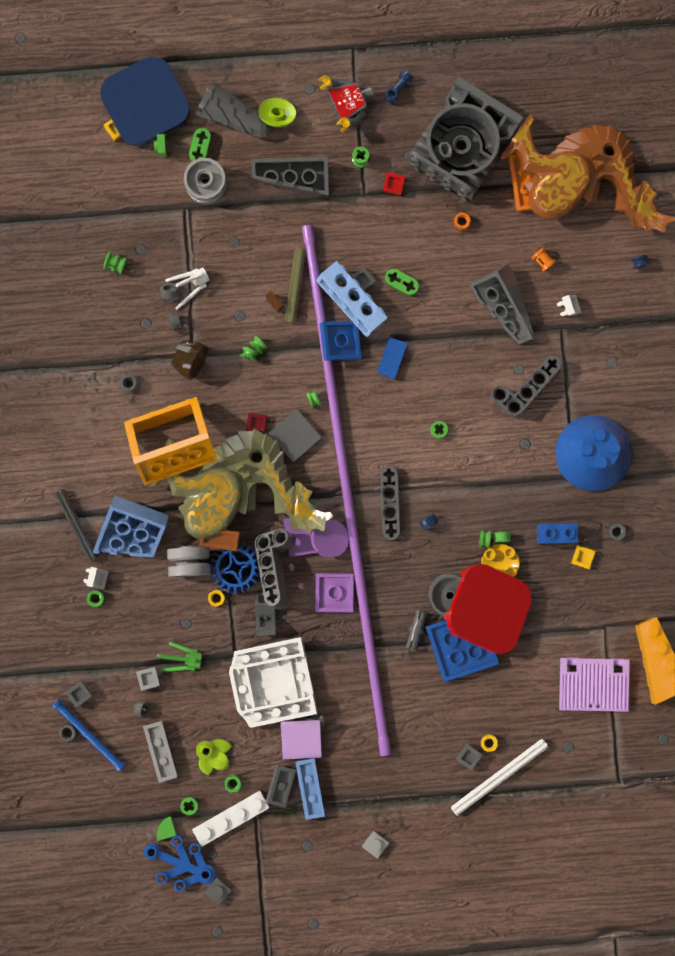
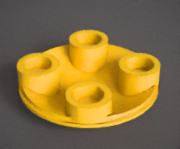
[481,544,520,577]

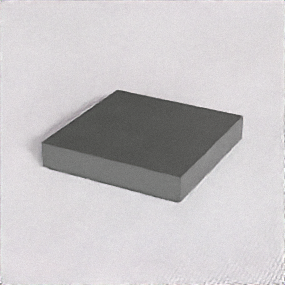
[268,409,322,463]

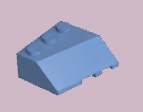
[93,495,169,557]

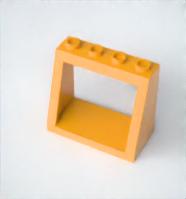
[124,397,218,486]

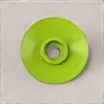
[258,98,296,127]

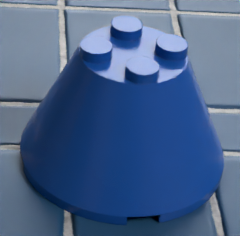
[556,415,632,491]

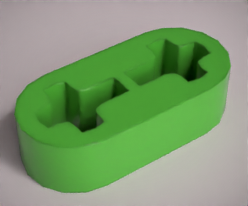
[189,128,211,162]
[385,269,419,296]

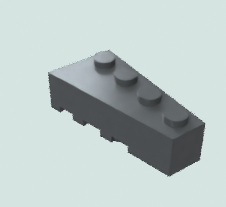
[251,157,329,197]

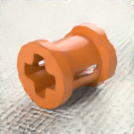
[532,247,556,272]

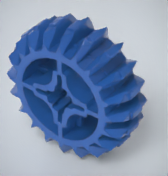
[210,543,260,594]

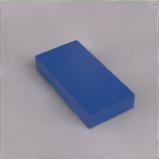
[377,337,407,380]

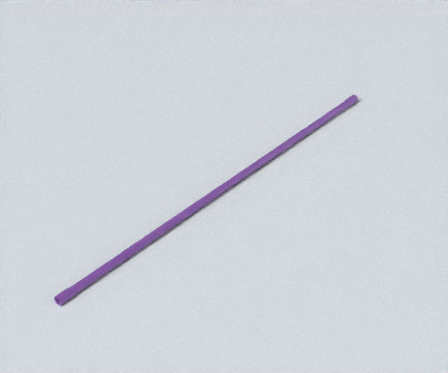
[302,225,392,756]

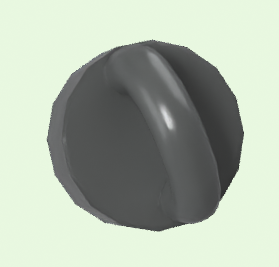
[160,283,179,303]

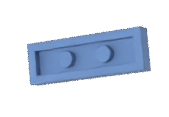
[295,758,325,820]

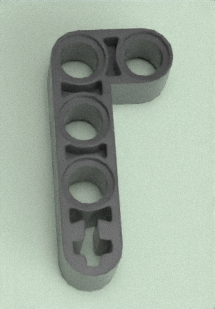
[490,355,561,417]
[255,529,296,610]

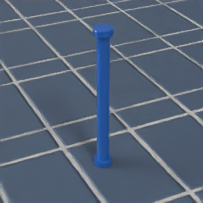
[52,699,126,772]

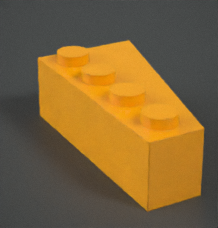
[635,617,675,705]

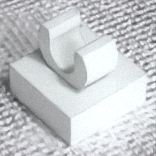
[557,295,582,316]
[84,567,109,590]

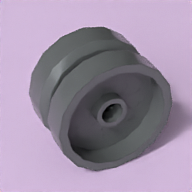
[428,573,461,616]

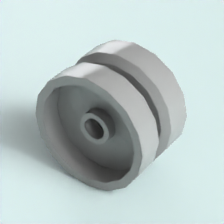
[184,158,227,205]
[167,546,211,577]

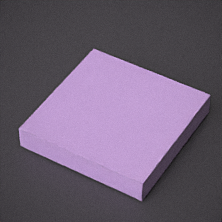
[281,720,322,759]

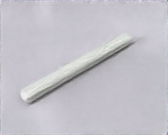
[451,739,548,815]

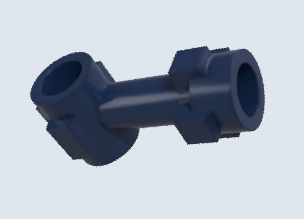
[385,71,414,104]

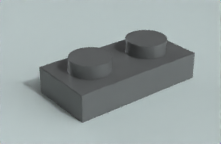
[266,764,296,808]

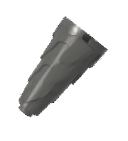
[195,81,270,138]

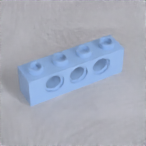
[316,261,387,337]

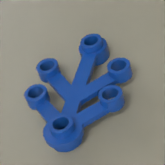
[144,835,216,892]

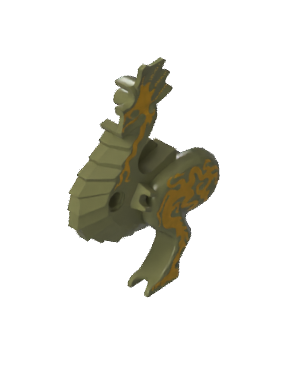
[150,428,333,540]

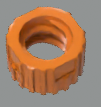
[454,212,471,231]

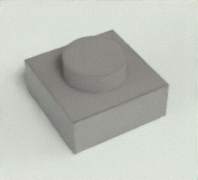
[136,667,160,691]
[362,830,389,859]

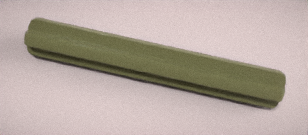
[285,249,306,323]

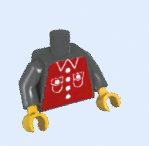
[318,75,374,133]

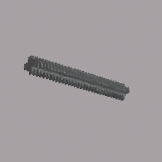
[54,489,98,562]

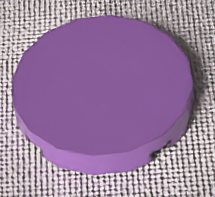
[311,519,349,558]

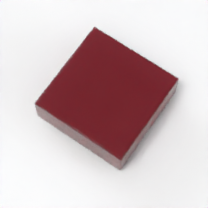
[246,413,268,435]

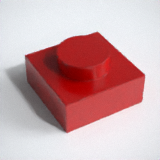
[383,172,405,196]

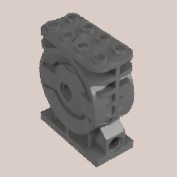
[408,76,523,201]

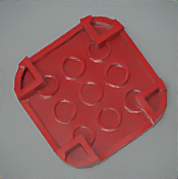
[444,564,531,654]

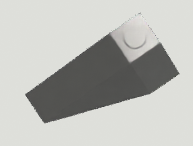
[469,264,535,345]

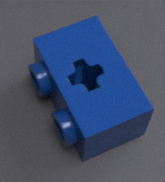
[536,523,579,544]

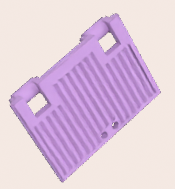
[559,657,630,712]

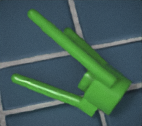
[157,641,202,672]

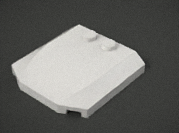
[229,637,317,728]

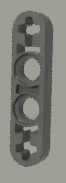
[380,466,400,541]

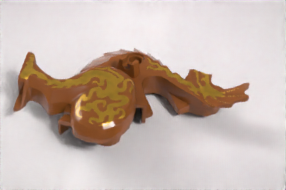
[500,114,675,233]

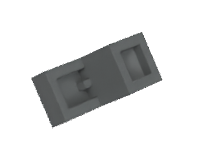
[255,592,276,636]

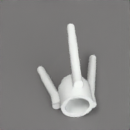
[166,267,210,310]

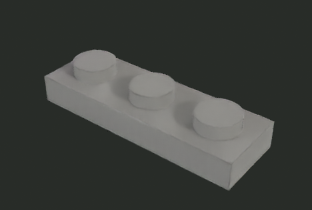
[143,721,178,783]

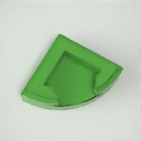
[157,816,177,841]

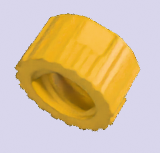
[208,590,225,607]
[480,734,498,752]

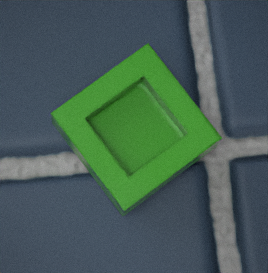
[154,134,167,158]

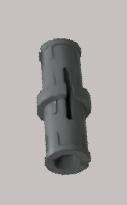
[405,610,428,651]

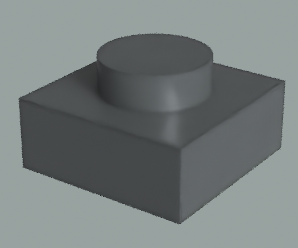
[65,680,93,708]
[455,743,482,771]
[204,877,232,905]

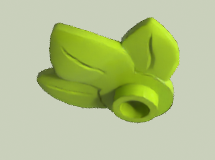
[196,739,232,775]

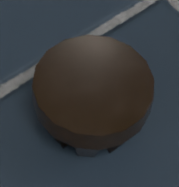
[171,340,208,380]

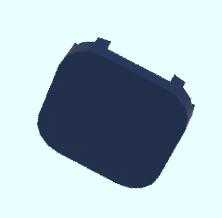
[100,57,190,148]

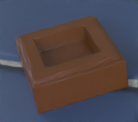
[266,291,284,313]

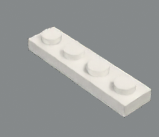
[192,790,269,847]

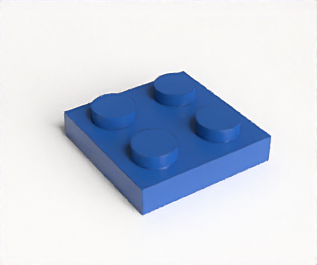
[320,321,362,361]

